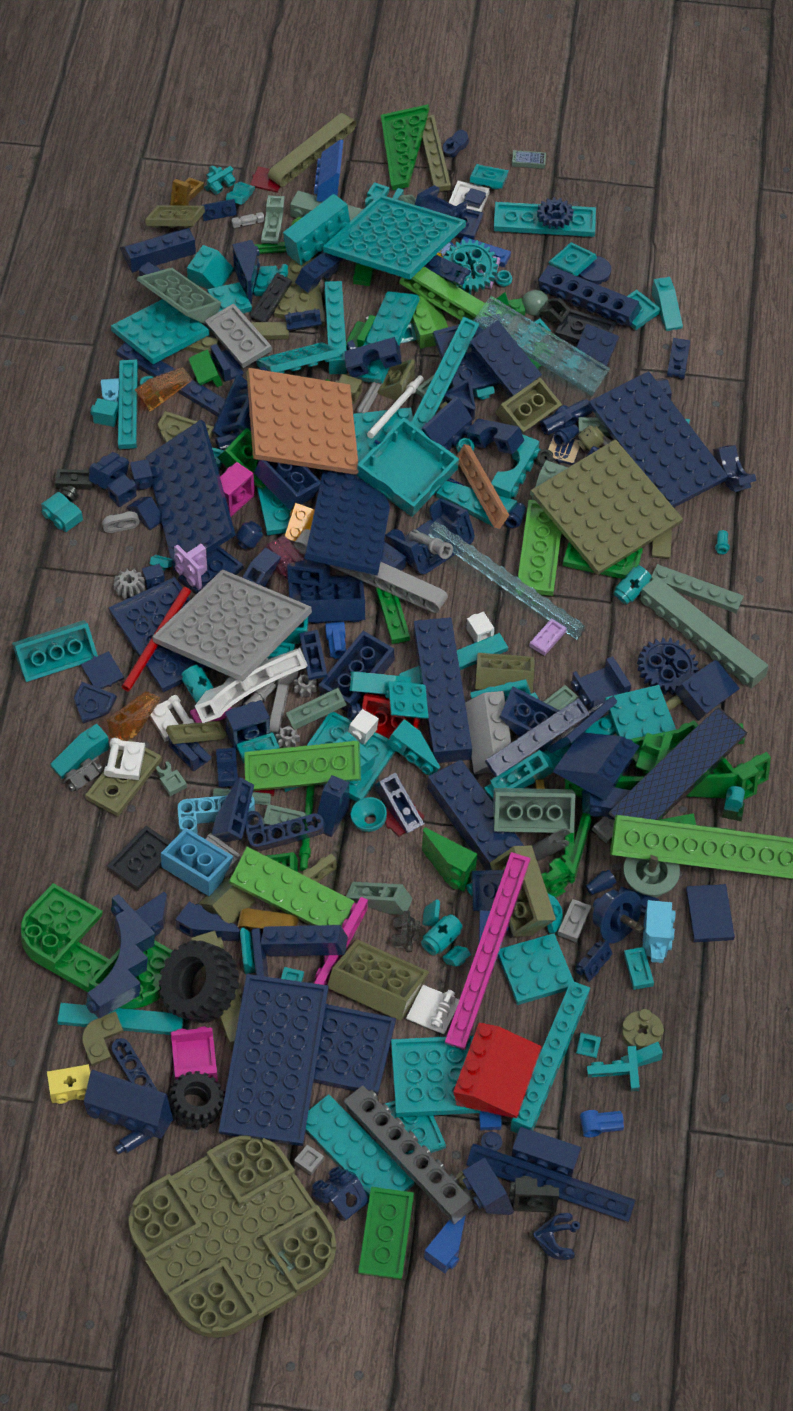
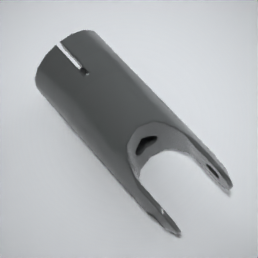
[531,829,570,861]

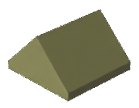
[377,358,415,400]
[199,877,256,924]

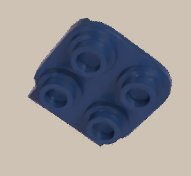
[312,1166,369,1222]

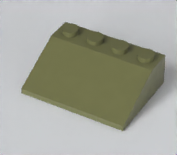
[328,939,429,1021]

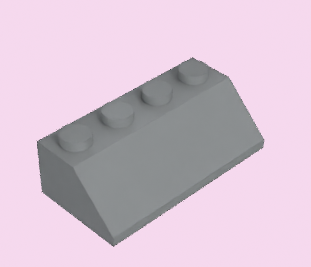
[465,691,513,774]

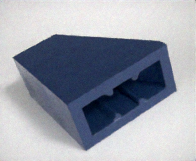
[314,775,350,837]

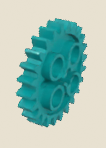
[443,239,498,293]

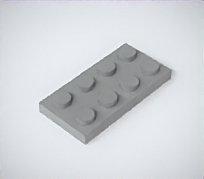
[205,303,272,368]

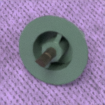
[624,855,680,898]

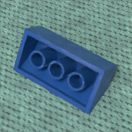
[314,140,343,202]

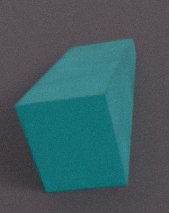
[620,1042,663,1067]

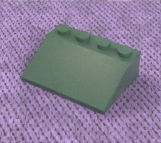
[137,268,221,324]

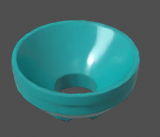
[351,797,387,832]

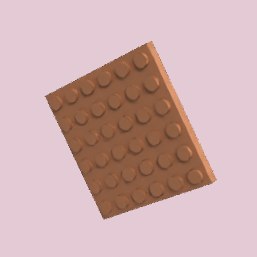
[247,368,358,475]

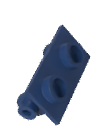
[202,199,237,221]
[285,308,322,330]
[575,940,613,982]

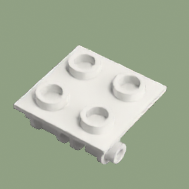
[406,985,459,1034]

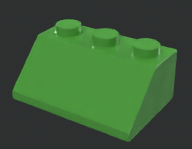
[410,295,448,349]

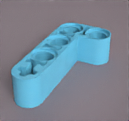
[178,796,255,835]

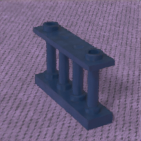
[212,367,269,437]

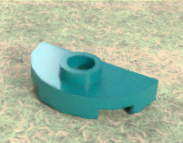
[547,894,563,934]

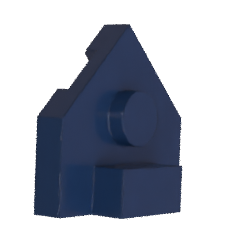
[74,682,117,724]

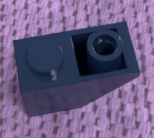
[242,548,282,587]

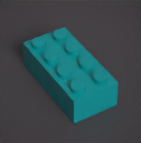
[283,194,350,265]

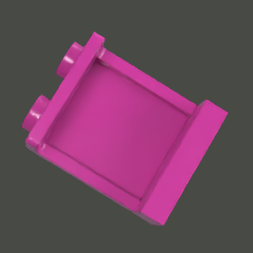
[171,1027,218,1082]

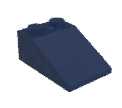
[232,240,260,304]
[674,660,740,721]
[499,686,560,753]
[462,1158,514,1215]

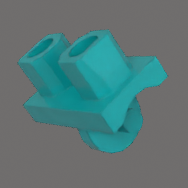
[204,165,236,195]

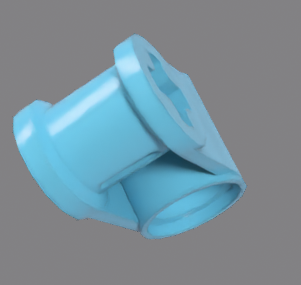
[101,378,119,406]

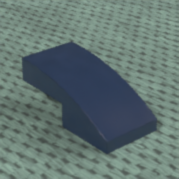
[216,748,238,787]

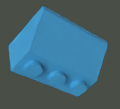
[161,828,233,896]

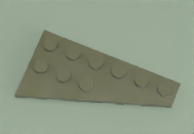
[274,255,325,326]

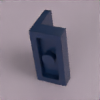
[210,344,243,382]
[168,736,211,772]

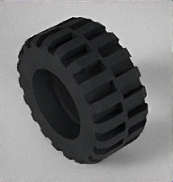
[159,940,239,1023]

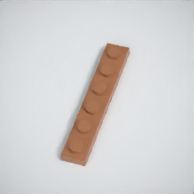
[456,444,509,529]

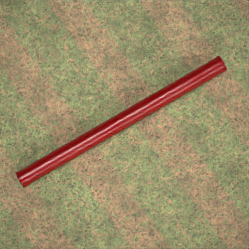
[122,587,191,692]

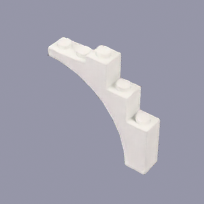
[195,648,307,723]

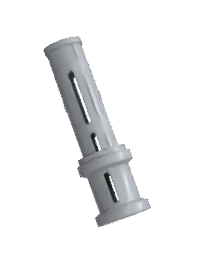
[409,529,453,559]

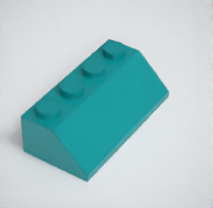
[12,620,98,682]

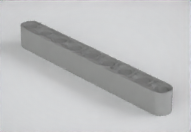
[294,529,448,613]

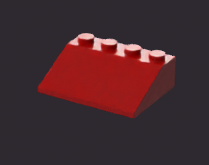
[454,1022,542,1118]

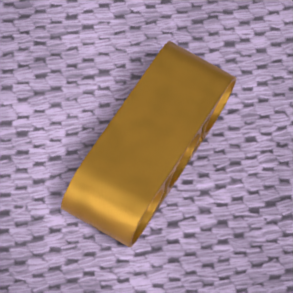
[237,908,298,934]

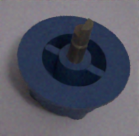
[593,889,644,943]

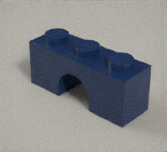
[295,252,343,293]
[344,337,402,377]
[466,419,525,454]

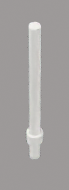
[367,375,424,438]

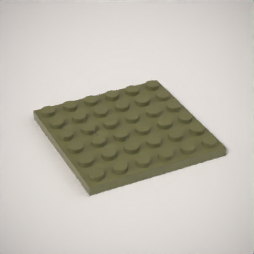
[530,439,683,575]

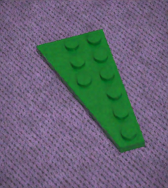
[381,104,430,190]

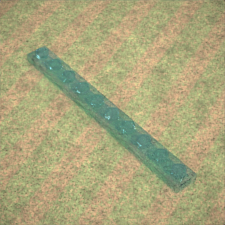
[428,521,585,640]

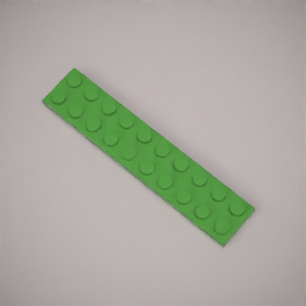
[610,814,793,879]

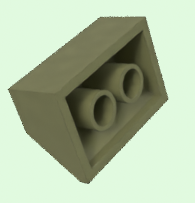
[495,378,562,433]
[475,653,534,693]

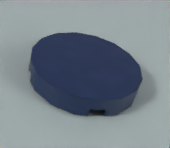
[578,256,611,285]

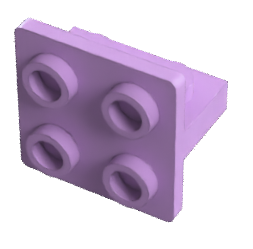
[174,544,207,590]

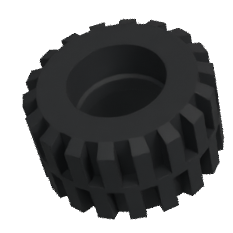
[168,1071,223,1130]

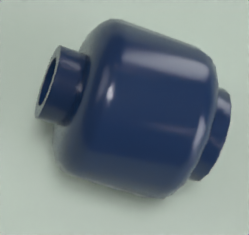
[236,521,263,549]

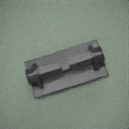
[63,757,103,792]

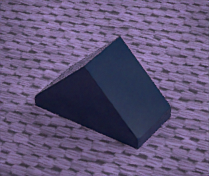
[127,497,162,530]

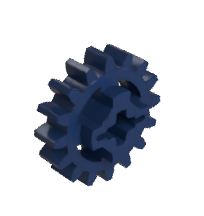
[537,197,574,230]

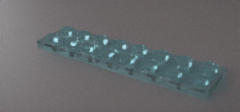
[474,296,610,396]

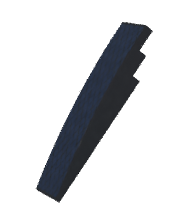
[608,707,748,820]

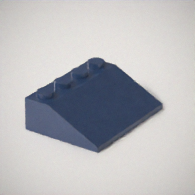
[288,576,365,623]
[553,732,639,801]

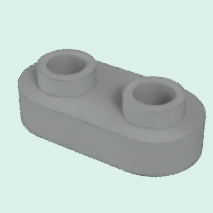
[102,511,140,533]

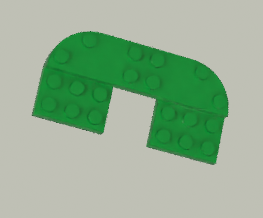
[21,883,173,1009]

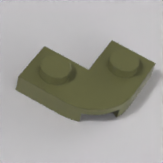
[83,1011,124,1066]

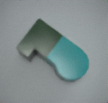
[722,786,745,821]

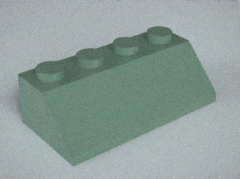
[493,788,575,833]

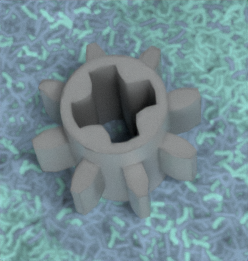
[294,674,317,698]
[275,725,300,748]

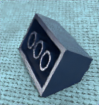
[120,228,196,273]
[84,1070,173,1139]

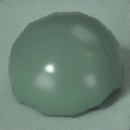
[522,290,548,316]

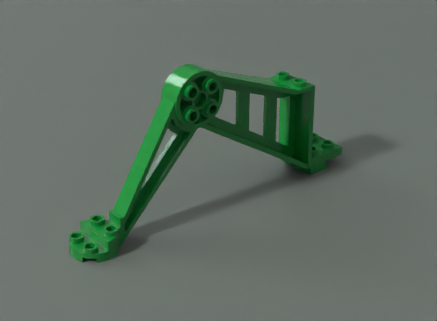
[541,720,771,898]

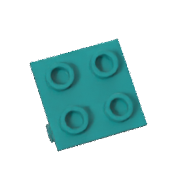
[385,681,428,719]

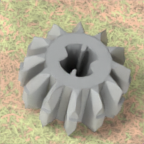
[114,568,145,600]

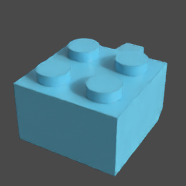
[642,900,675,963]

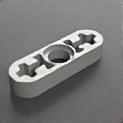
[270,684,289,734]

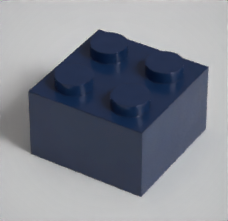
[225,700,270,750]

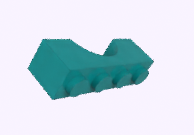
[491,434,541,499]

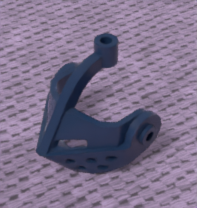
[534,1213,580,1260]

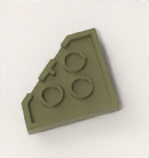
[158,411,214,443]

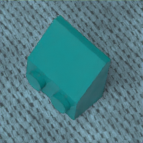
[187,245,234,289]

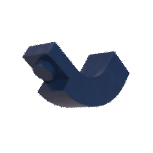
[713,445,756,492]

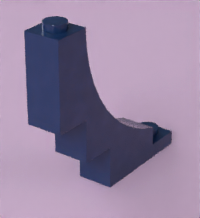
[86,894,155,1019]

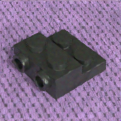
[509,1176,559,1213]

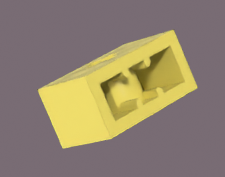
[47,1064,90,1104]

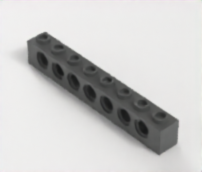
[344,1085,474,1225]

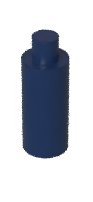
[114,1130,152,1155]

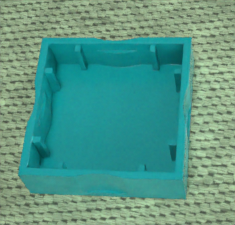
[357,417,459,517]

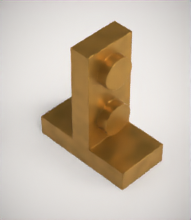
[170,177,204,206]

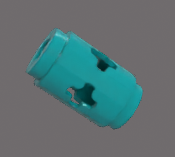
[614,565,652,605]
[181,665,213,704]
[421,914,463,956]

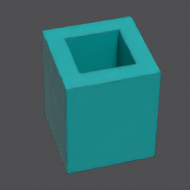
[91,398,119,427]

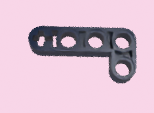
[245,811,326,851]

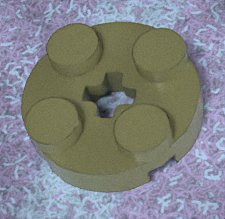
[622,1009,664,1049]

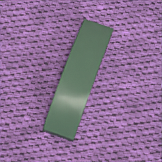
[261,195,285,244]

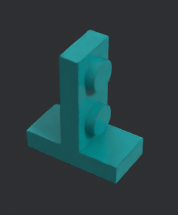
[587,1046,640,1092]

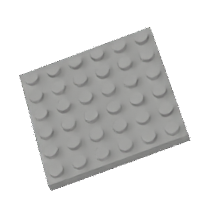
[152,569,312,682]

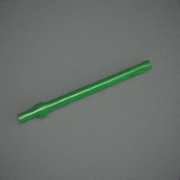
[299,785,315,871]

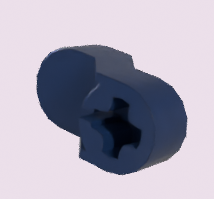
[443,130,469,158]

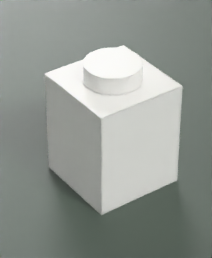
[466,612,494,643]
[349,709,379,745]

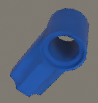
[325,622,346,659]
[580,1110,624,1138]

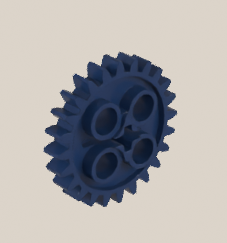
[637,637,699,695]

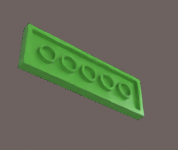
[516,500,561,596]
[244,741,361,791]
[229,847,355,927]

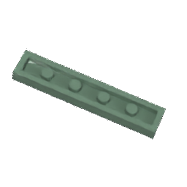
[650,564,744,614]

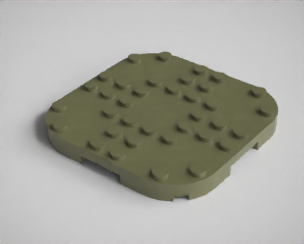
[129,1136,336,1338]

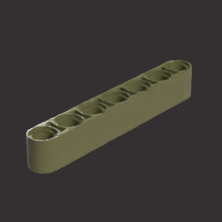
[268,113,357,187]

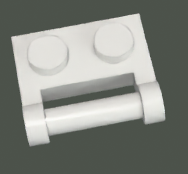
[147,695,195,742]
[104,738,145,780]

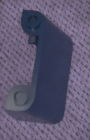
[385,498,475,574]

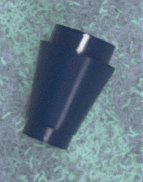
[553,424,579,446]
[505,503,526,528]
[585,870,616,896]

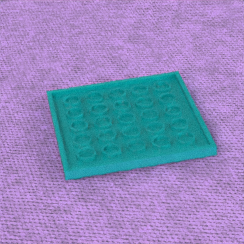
[323,195,466,279]

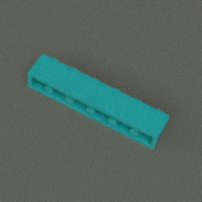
[325,281,347,374]

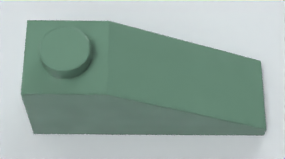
[346,882,413,915]

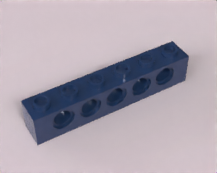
[538,265,640,327]

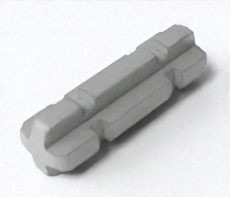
[231,212,265,228]

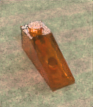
[135,367,192,412]
[107,691,160,741]

